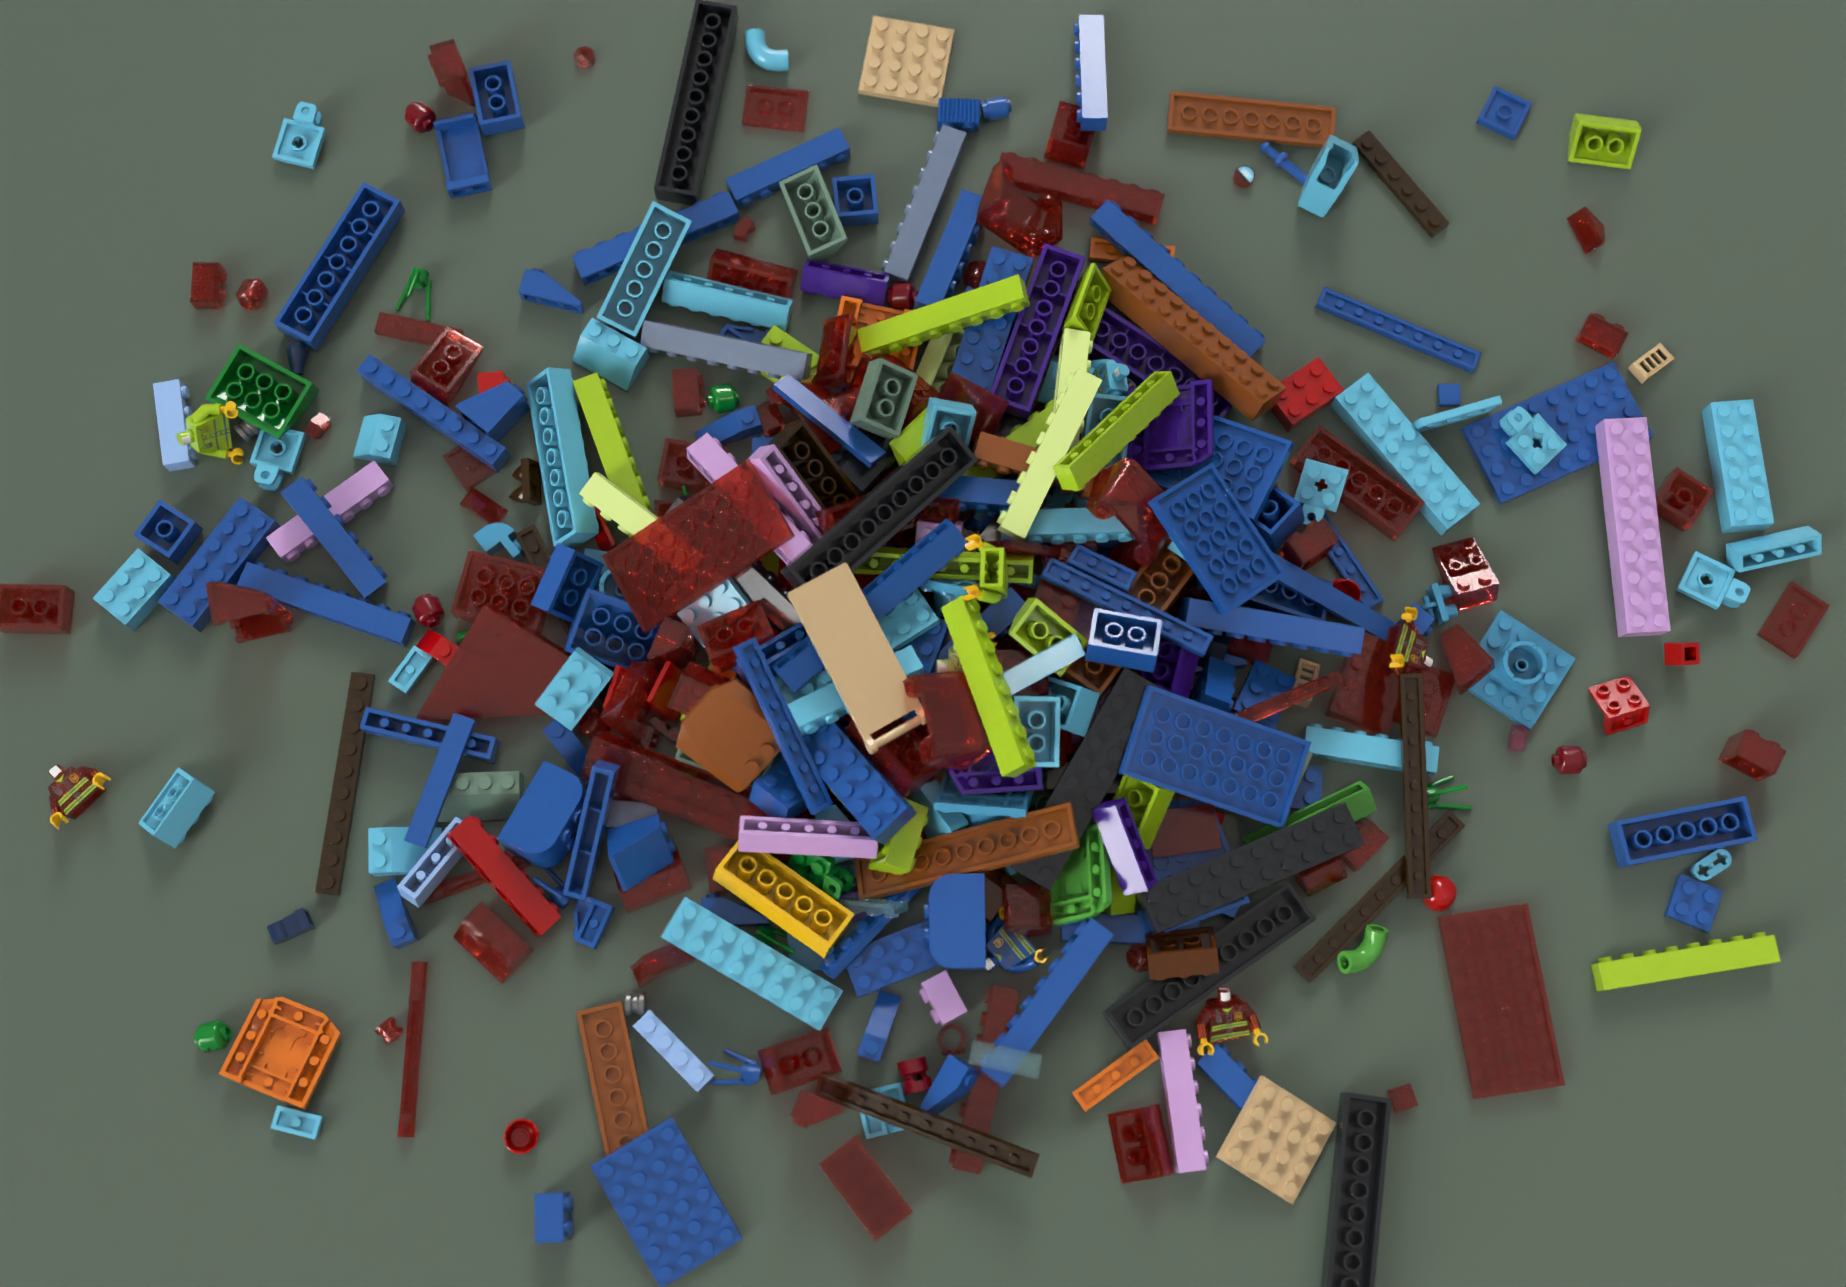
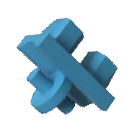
[1420,582,1458,626]

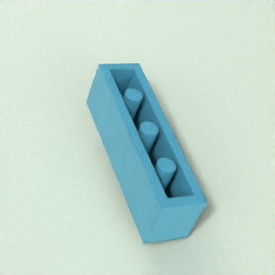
[1726,526,1822,573]

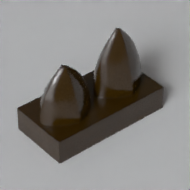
[509,458,542,506]

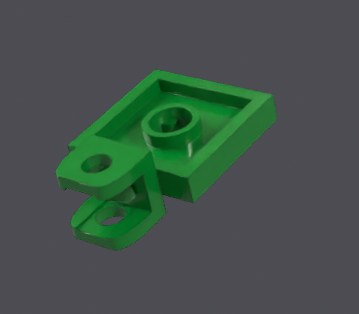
[789,854,854,900]

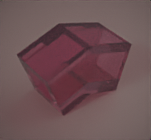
[1508,725,1528,752]

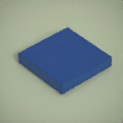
[1476,86,1532,140]

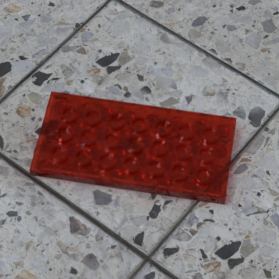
[602,459,795,633]
[1437,903,1565,1099]

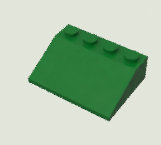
[205,343,320,439]

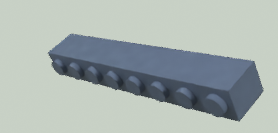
[881,125,967,283]
[640,320,813,383]

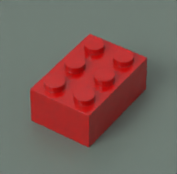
[1270,356,1344,433]

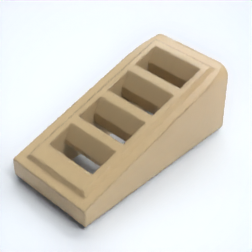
[1628,343,1674,384]
[1287,658,1321,708]

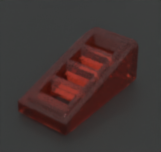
[913,498,959,524]

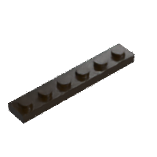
[1352,130,1449,238]

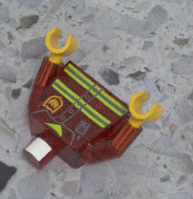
[1379,607,1433,676]
[48,764,111,829]
[1196,986,1268,1056]

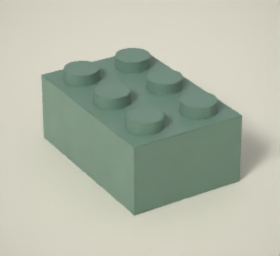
[850,358,918,440]

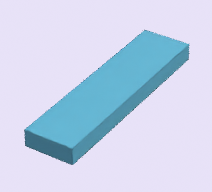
[1003,634,1086,695]

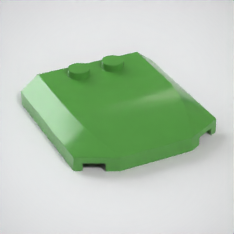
[1035,824,1112,926]

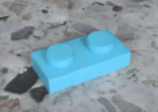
[388,645,434,695]
[270,1105,324,1140]

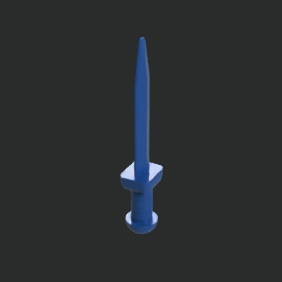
[1260,142,1307,185]

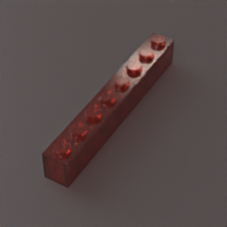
[994,152,1165,225]
[948,985,1020,1175]

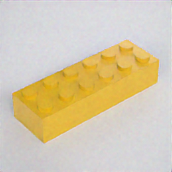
[713,840,855,958]

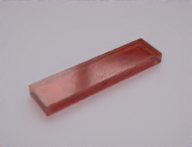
[374,312,464,352]

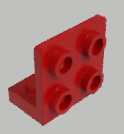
[1588,676,1650,736]

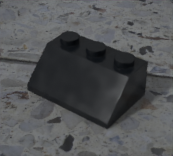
[831,427,896,495]

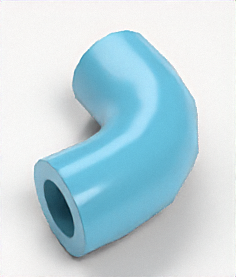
[744,29,789,71]

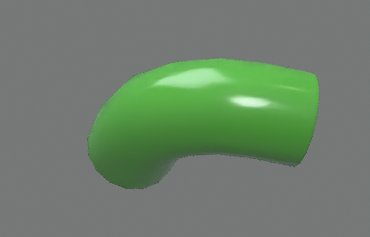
[1337,924,1389,974]

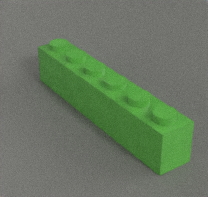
[1242,781,1377,845]

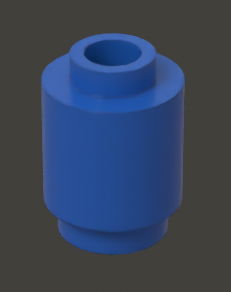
[980,96,1012,121]

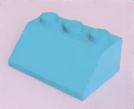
[572,318,650,392]
[138,767,215,848]

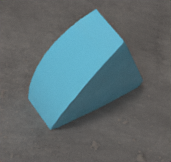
[1298,135,1359,218]

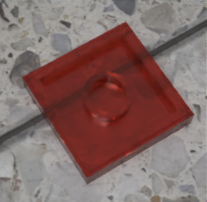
[443,446,503,491]

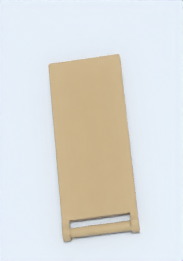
[787,563,930,754]

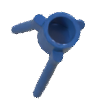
[533,868,572,909]
[709,1049,762,1086]

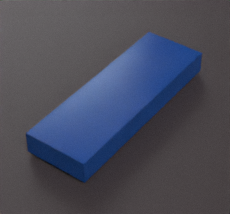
[1067,544,1138,594]

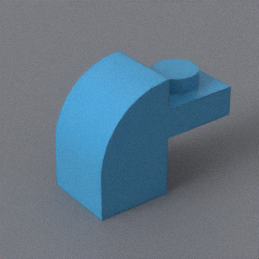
[473,523,524,563]

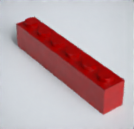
[446,815,561,937]

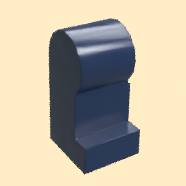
[267,908,316,945]

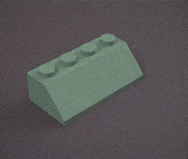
[779,164,848,261]
[429,771,524,822]

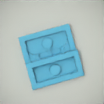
[860,1082,908,1139]

